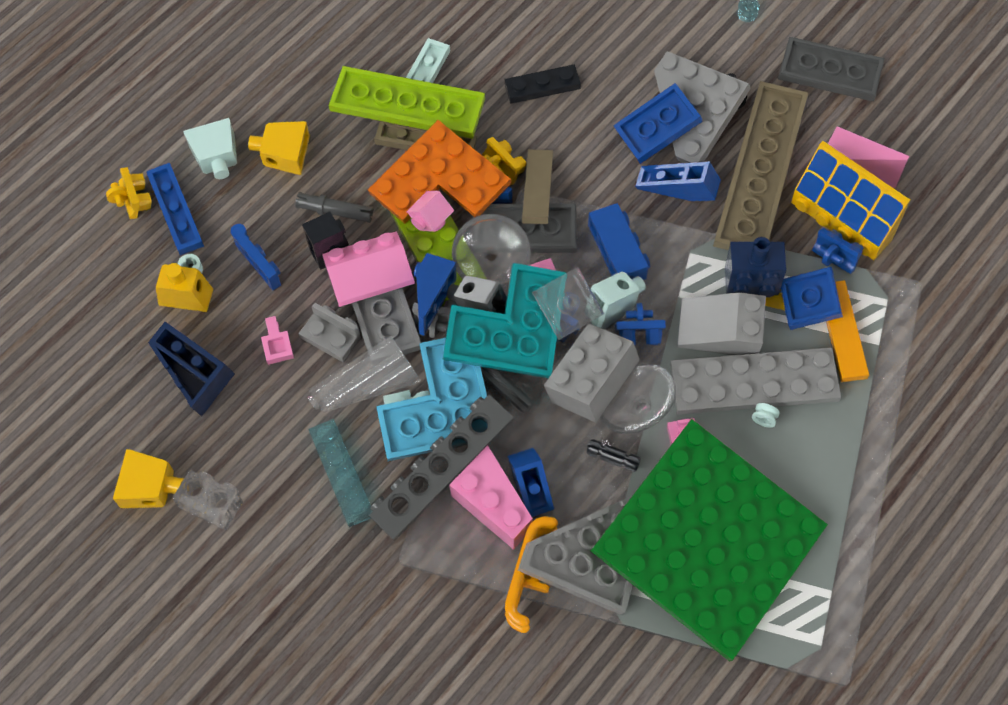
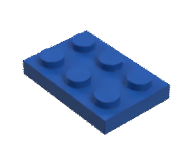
[613,83,703,164]

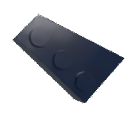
[148,322,235,416]

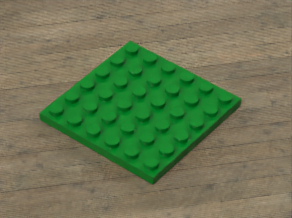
[590,419,828,662]

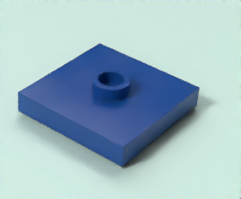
[781,267,843,330]

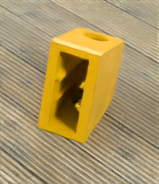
[248,121,310,175]
[156,263,213,312]
[113,449,185,508]

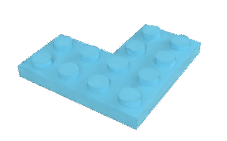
[376,338,487,461]

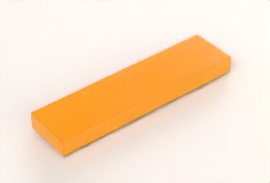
[826,280,869,382]

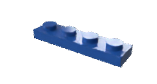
[146,163,204,256]

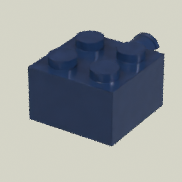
[725,237,786,297]

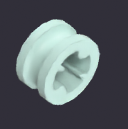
[178,254,203,273]
[752,403,780,428]

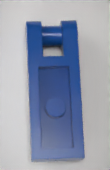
[231,224,281,290]

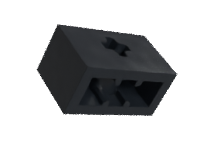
[302,212,349,270]

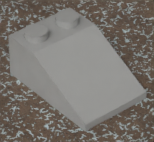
[677,293,766,355]

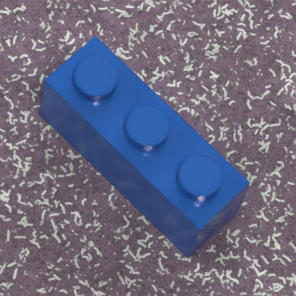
[588,203,650,280]

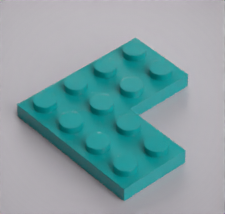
[442,263,566,378]

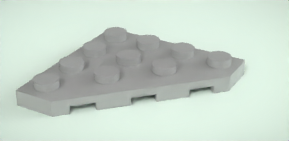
[654,51,751,163]
[518,496,633,615]

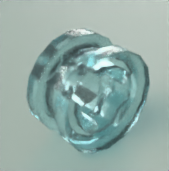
[737,0,759,22]

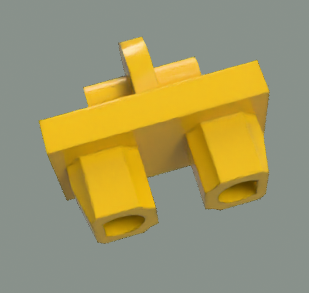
[482,137,527,186]
[106,167,152,219]

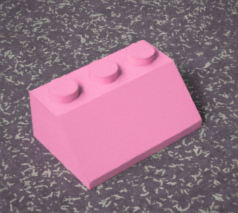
[322,231,415,307]

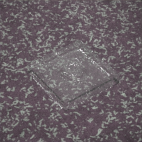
[532,267,604,340]

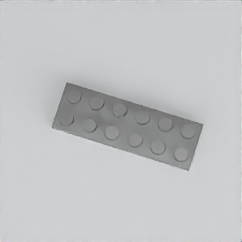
[670,348,841,415]

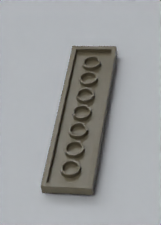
[713,81,808,250]

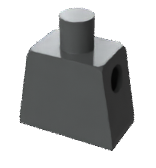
[447,275,507,314]

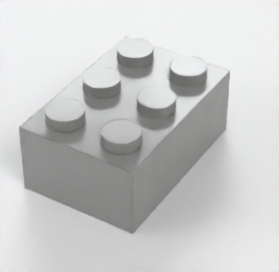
[544,323,640,423]

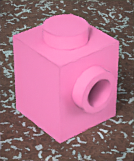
[407,191,454,232]

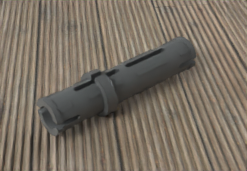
[295,192,373,223]

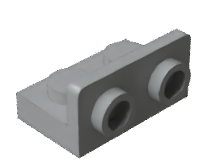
[298,303,361,362]

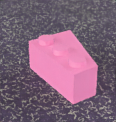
[449,445,533,550]

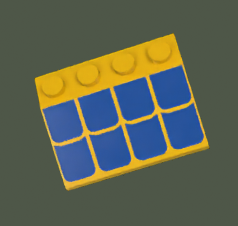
[791,141,910,260]

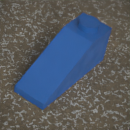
[635,161,721,201]
[414,253,456,335]

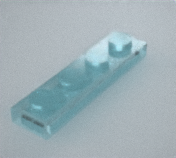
[308,419,373,527]

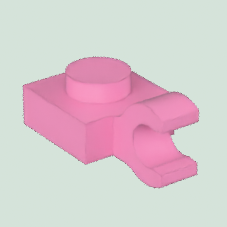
[261,316,294,365]

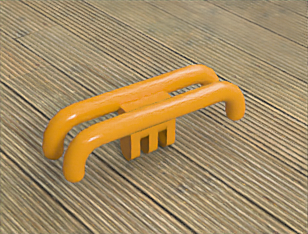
[505,516,558,633]

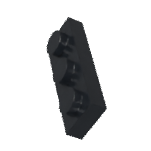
[504,64,581,104]

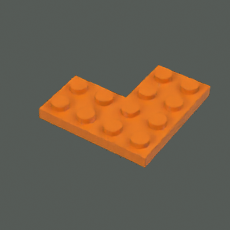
[368,120,512,224]

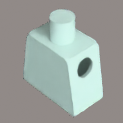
[183,118,237,179]
[583,272,646,329]

